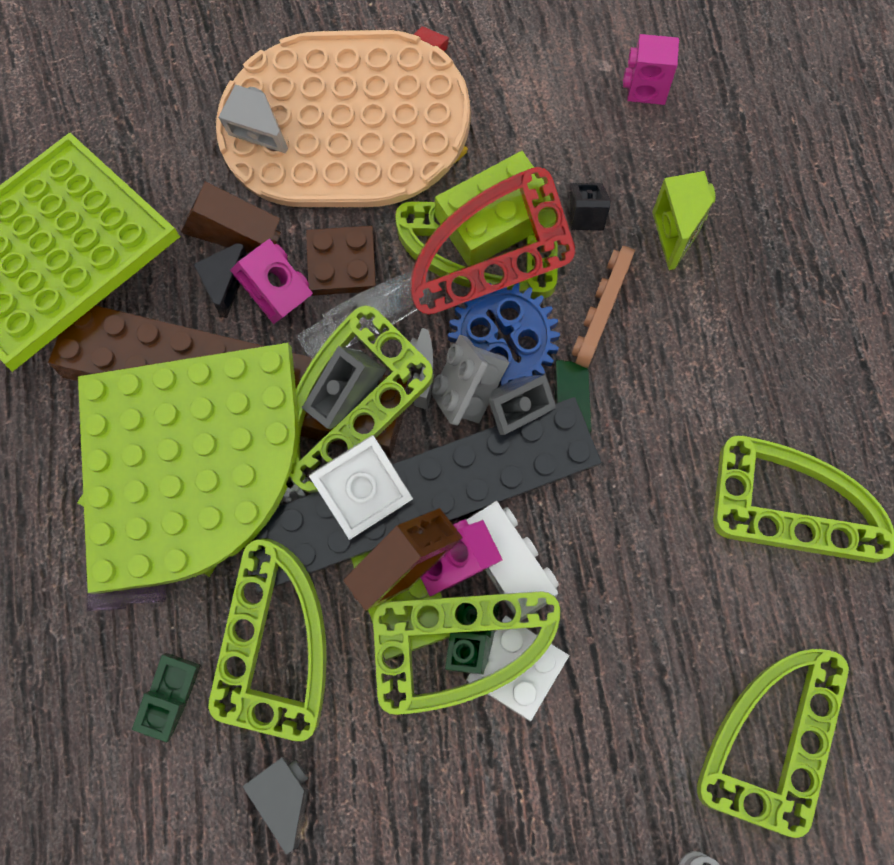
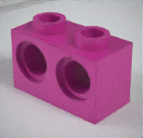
[623,34,679,105]
[421,519,503,596]

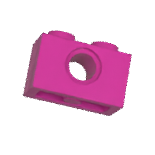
[230,238,313,324]

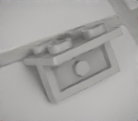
[432,335,509,426]

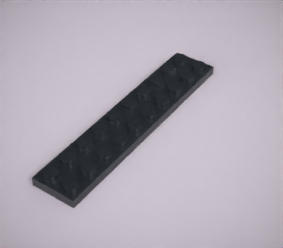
[243,397,602,593]

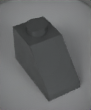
[302,346,387,429]
[488,374,556,435]
[242,757,309,855]

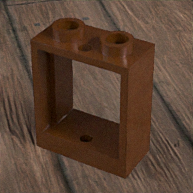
[343,508,463,611]

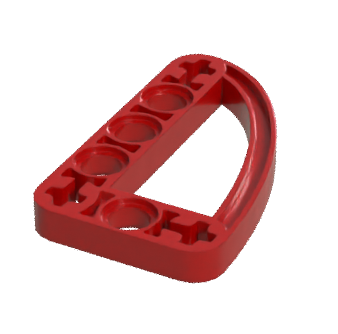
[410,167,575,314]

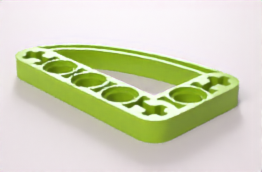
[395,201,558,299]
[290,306,434,493]
[713,436,894,563]
[208,538,327,741]
[373,591,560,715]
[697,649,849,838]

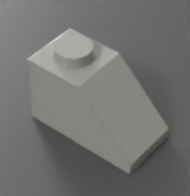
[218,84,288,154]

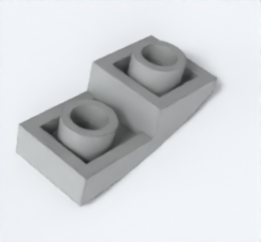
[409,328,434,410]

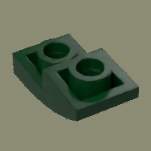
[445,602,500,675]

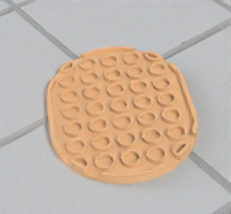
[216,30,471,207]

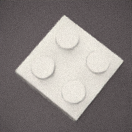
[309,435,413,540]
[466,615,570,721]

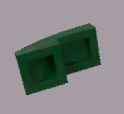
[132,653,201,743]

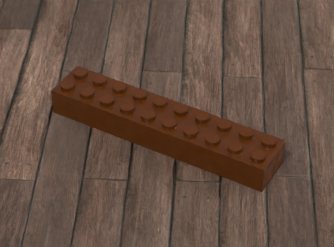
[48,305,409,458]

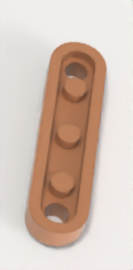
[571,245,636,369]

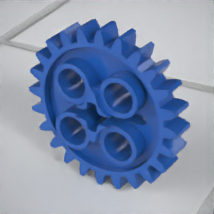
[448,283,560,386]

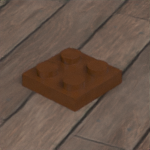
[306,226,376,296]

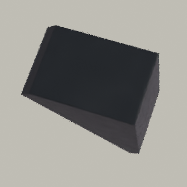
[570,183,611,231]
[194,243,247,318]

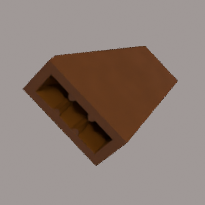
[181,181,281,254]

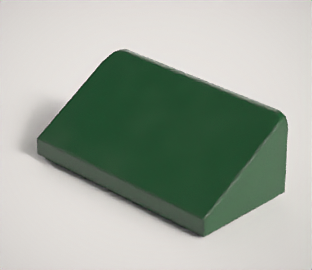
[554,360,592,433]

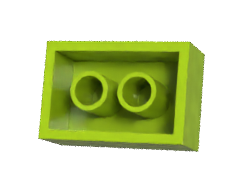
[435,151,556,266]

